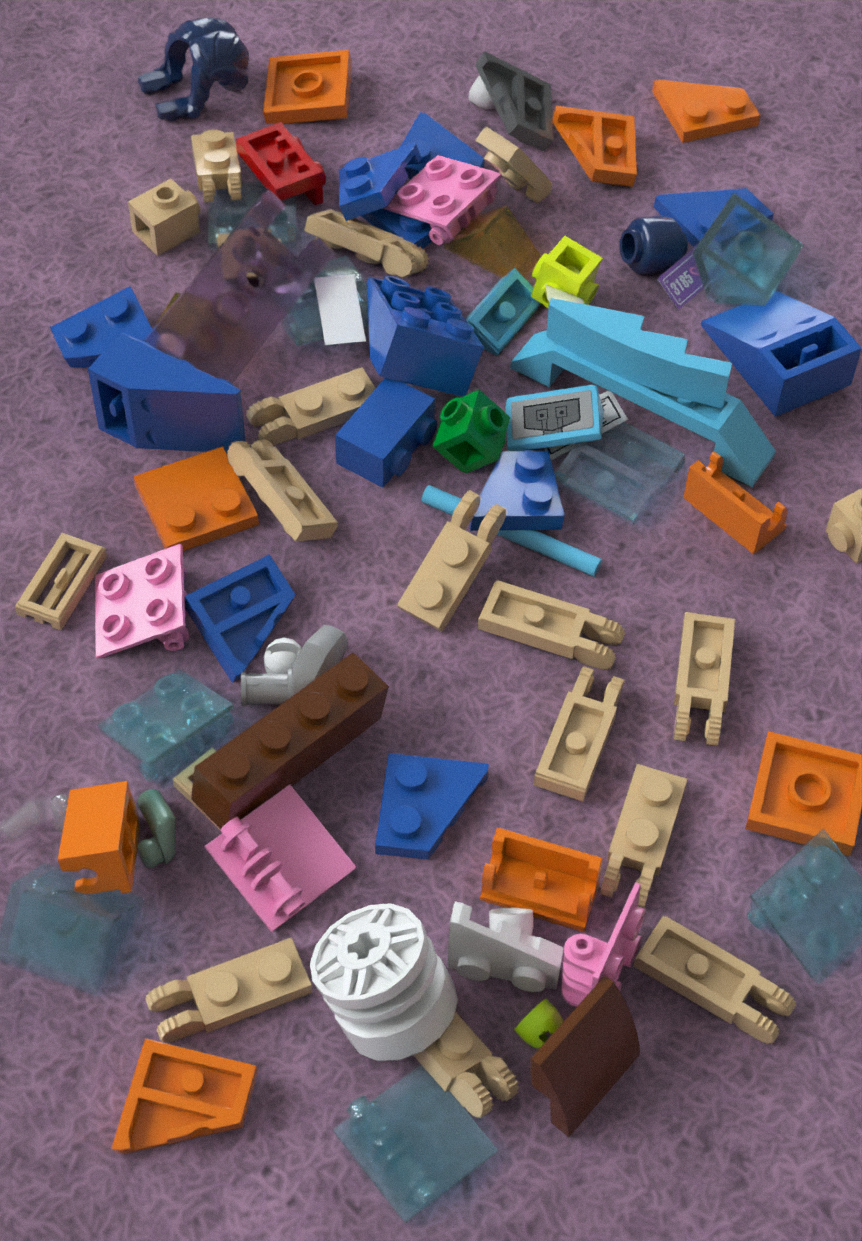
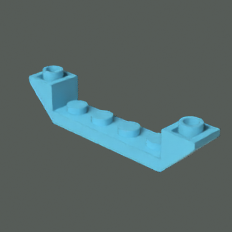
[510,330,776,487]

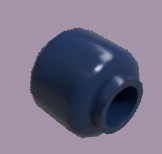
[619,216,688,275]

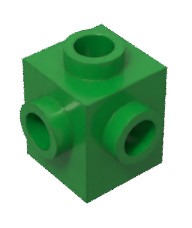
[433,389,510,473]

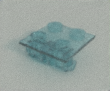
[97,669,234,782]
[747,829,862,984]
[333,1065,498,1223]

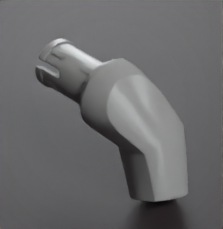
[241,625,348,706]

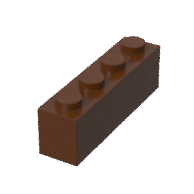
[191,652,389,829]

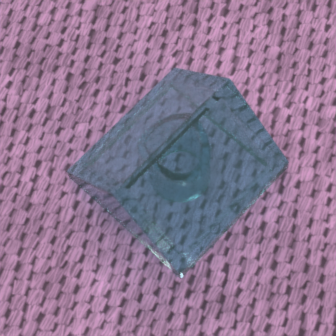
[692,193,804,306]
[0,863,144,996]

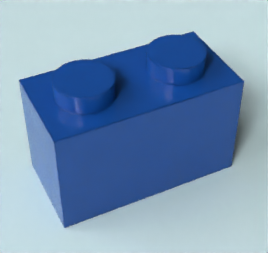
[335,378,437,488]

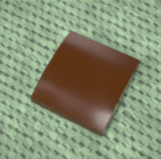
[531,976,640,1137]

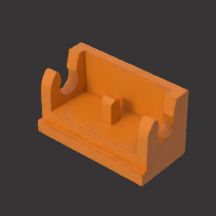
[683,451,788,555]
[58,781,140,894]
[480,827,603,932]

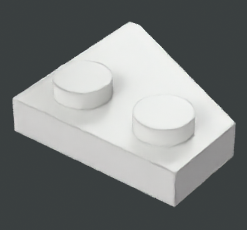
[447,902,564,992]

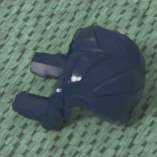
[138,17,249,121]

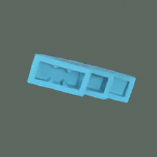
[546,298,732,408]

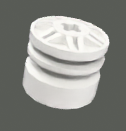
[310,904,458,1061]

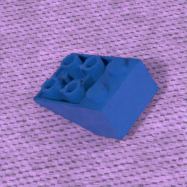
[367,275,484,397]
[701,291,862,417]
[88,332,246,453]

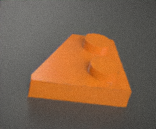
[652,79,760,143]
[552,105,637,187]
[111,1038,259,1154]

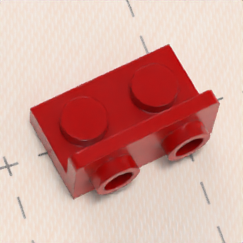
[236,122,326,206]

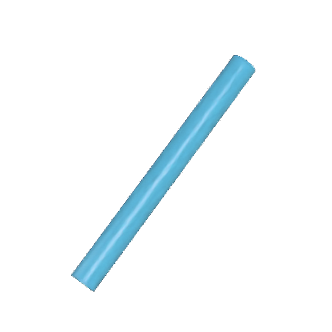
[421,485,602,577]

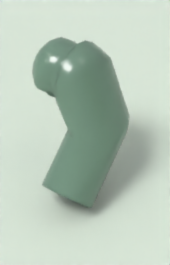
[137,789,176,868]

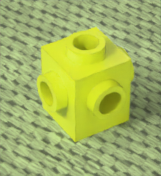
[531,236,603,309]

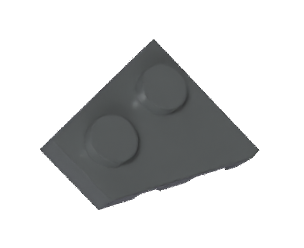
[476,51,553,151]

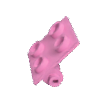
[384,155,502,245]
[95,544,189,658]
[205,785,357,933]
[561,882,646,1007]

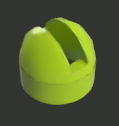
[514,998,563,1049]

